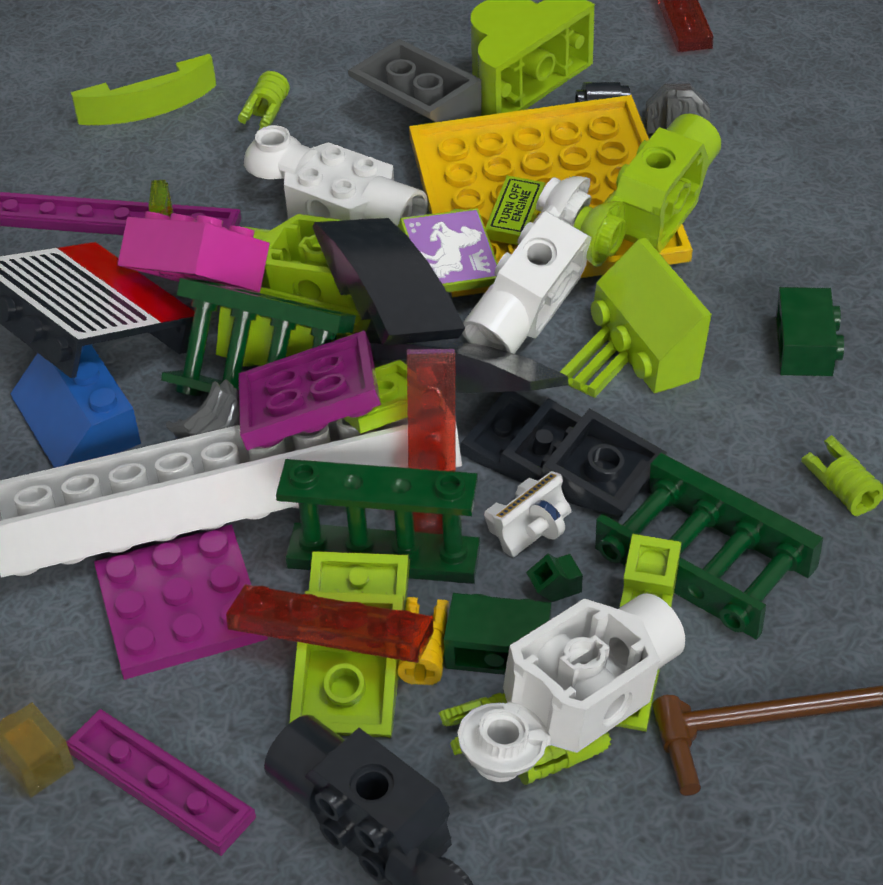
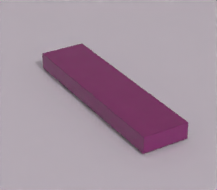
[64,709,256,856]

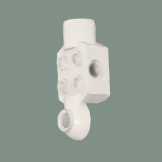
[244,125,428,226]
[462,176,592,354]
[458,593,685,782]

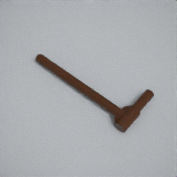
[652,685,883,796]

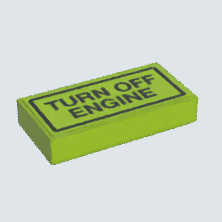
[485,175,545,245]

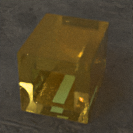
[0,702,75,798]

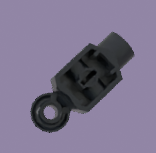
[264,715,473,885]

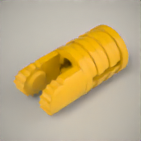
[397,597,450,685]

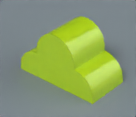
[470,0,595,116]

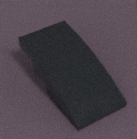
[312,218,465,346]
[370,340,569,394]
[460,391,667,517]

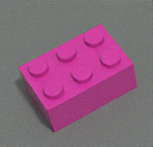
[117,211,270,292]

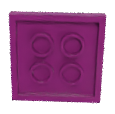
[239,330,381,451]
[94,524,268,680]

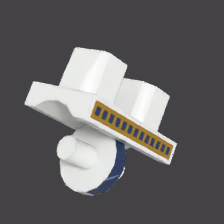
[484,471,572,558]

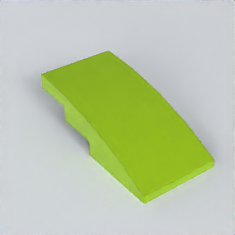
[289,551,410,738]

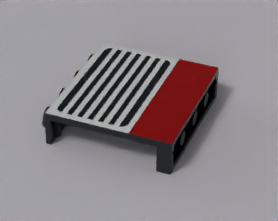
[0,242,194,378]

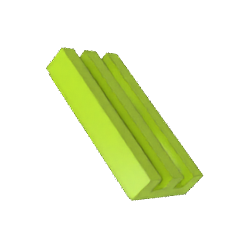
[560,325,629,398]

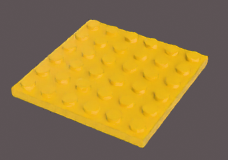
[409,95,693,297]

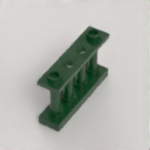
[161,278,356,396]
[595,453,823,640]
[276,459,480,584]

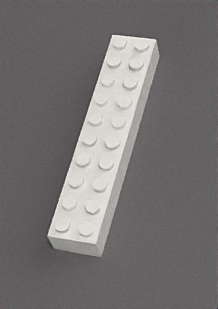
[0,380,462,578]

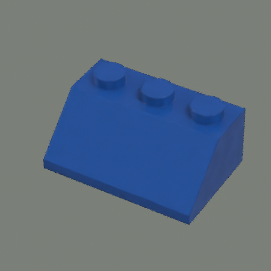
[10,344,141,468]

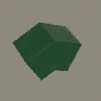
[526,553,583,602]

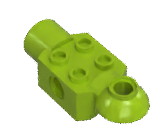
[573,114,721,267]
[244,214,357,309]

